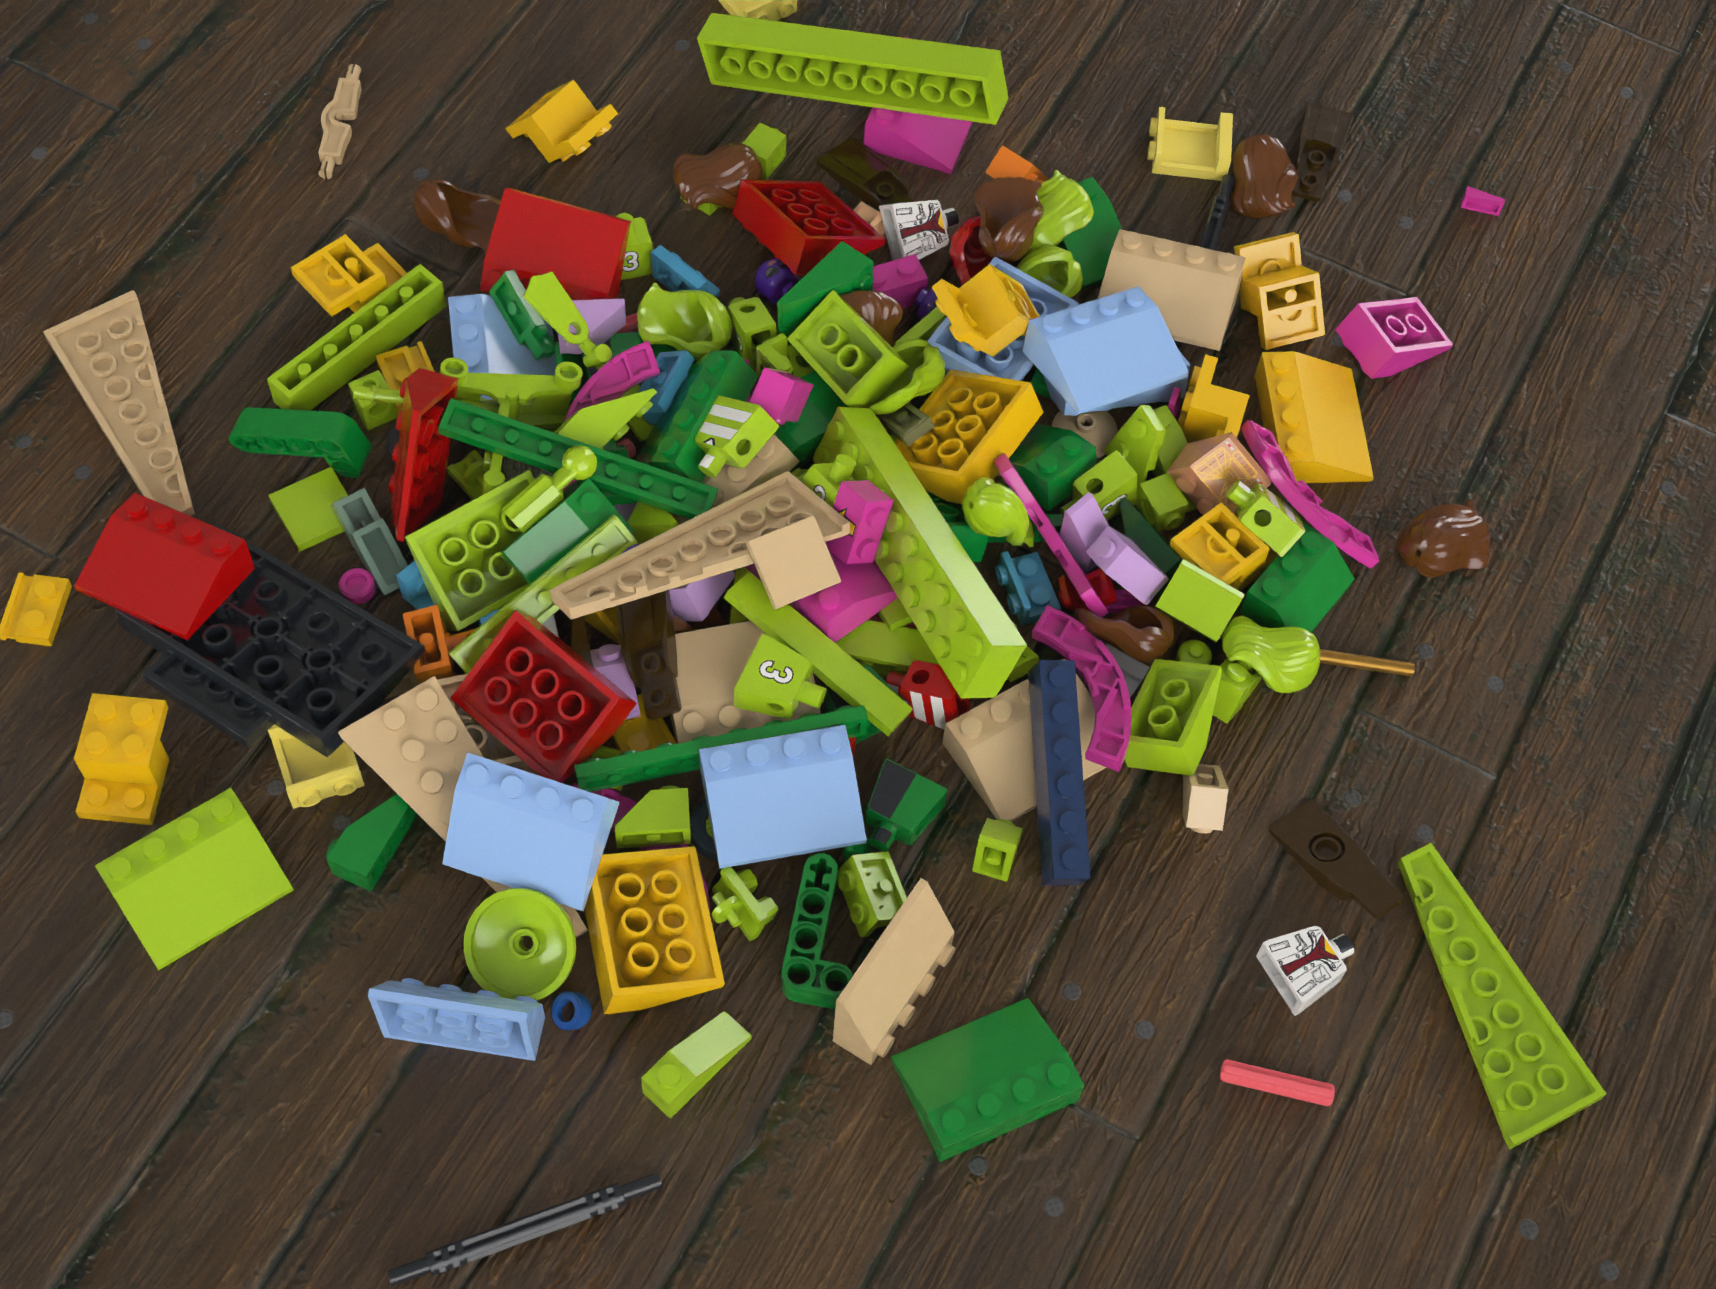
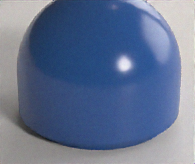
[552,991,592,1030]

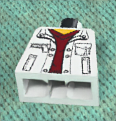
[879,200,959,261]
[1256,926,1354,1016]

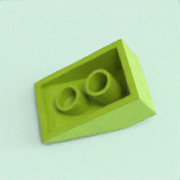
[787,290,909,408]
[1125,659,1222,776]

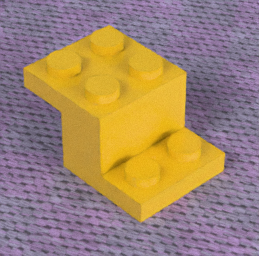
[505,79,618,163]
[1234,232,1325,350]
[291,234,407,317]
[932,264,1040,357]
[1178,354,1250,443]
[1170,502,1279,591]
[74,693,170,825]

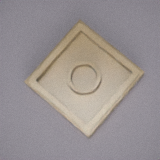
[746,515,841,610]

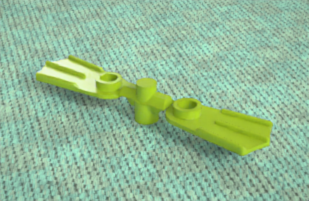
[523,272,654,441]

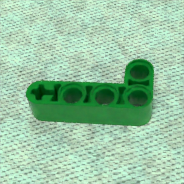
[229,407,372,479]
[782,853,853,1009]

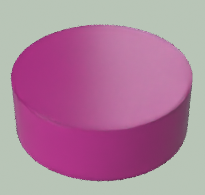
[339,568,376,604]

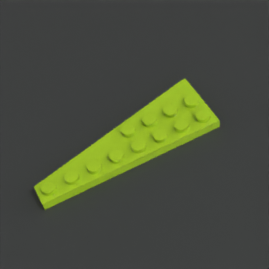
[1398,843,1606,1149]

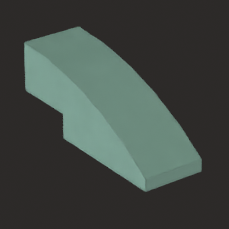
[330,488,408,596]

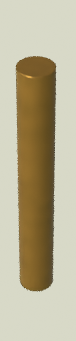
[1320,649,1415,677]

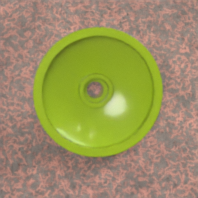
[464,888,576,1001]

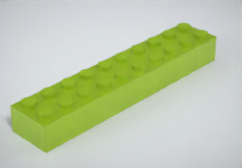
[697,13,1008,125]
[812,407,1027,698]

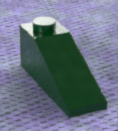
[1120,497,1183,597]

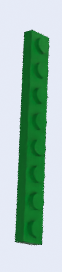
[438,398,718,519]
[574,705,868,792]

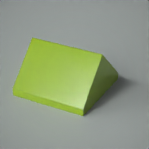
[1155,559,1245,643]

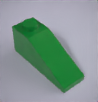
[326,794,418,892]

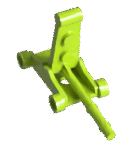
[353,357,583,495]

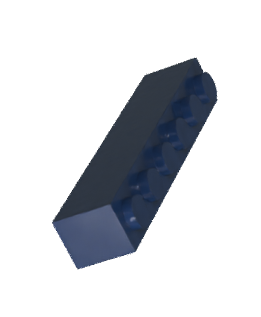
[1028,660,1090,886]

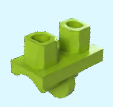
[447,450,505,500]
[711,867,778,941]

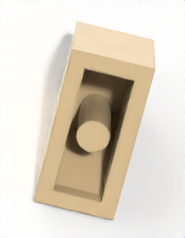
[1182,764,1228,833]

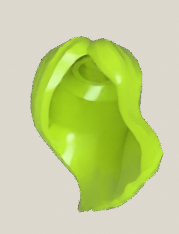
[1021,170,1094,259]
[1017,245,1083,298]
[637,283,733,361]
[868,338,946,415]
[962,477,1034,547]
[1222,615,1320,693]

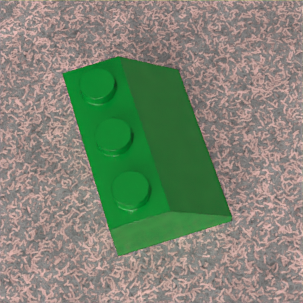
[1240,524,1355,633]

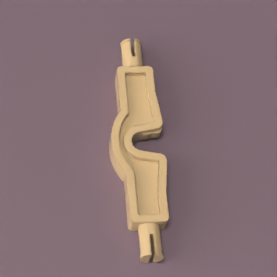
[318,64,362,179]

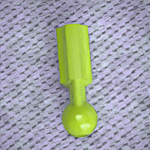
[502,445,597,534]

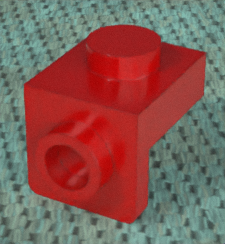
[1058,568,1117,612]

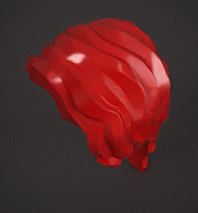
[949,216,1010,286]

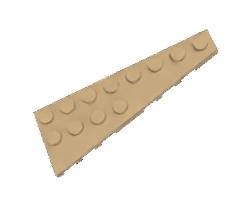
[43,290,195,516]
[550,471,850,619]
[338,676,588,938]

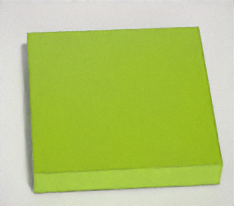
[268,467,348,552]

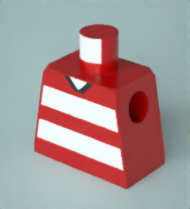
[886,660,971,730]

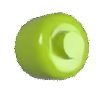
[1175,640,1212,665]

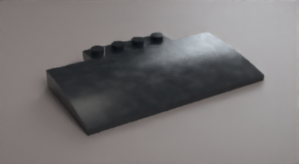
[115,524,425,758]

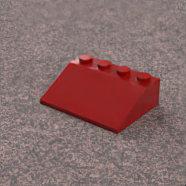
[732,179,886,277]
[480,187,631,300]
[389,368,459,542]
[74,492,255,640]
[451,611,637,783]

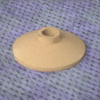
[1052,411,1118,459]

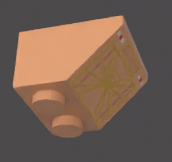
[1167,432,1272,515]

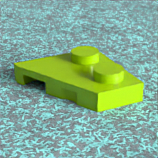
[1103,405,1166,490]

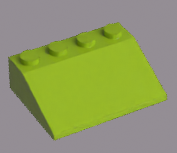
[405,470,535,631]
[95,788,293,971]

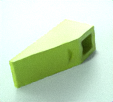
[554,388,657,450]
[1213,658,1262,724]

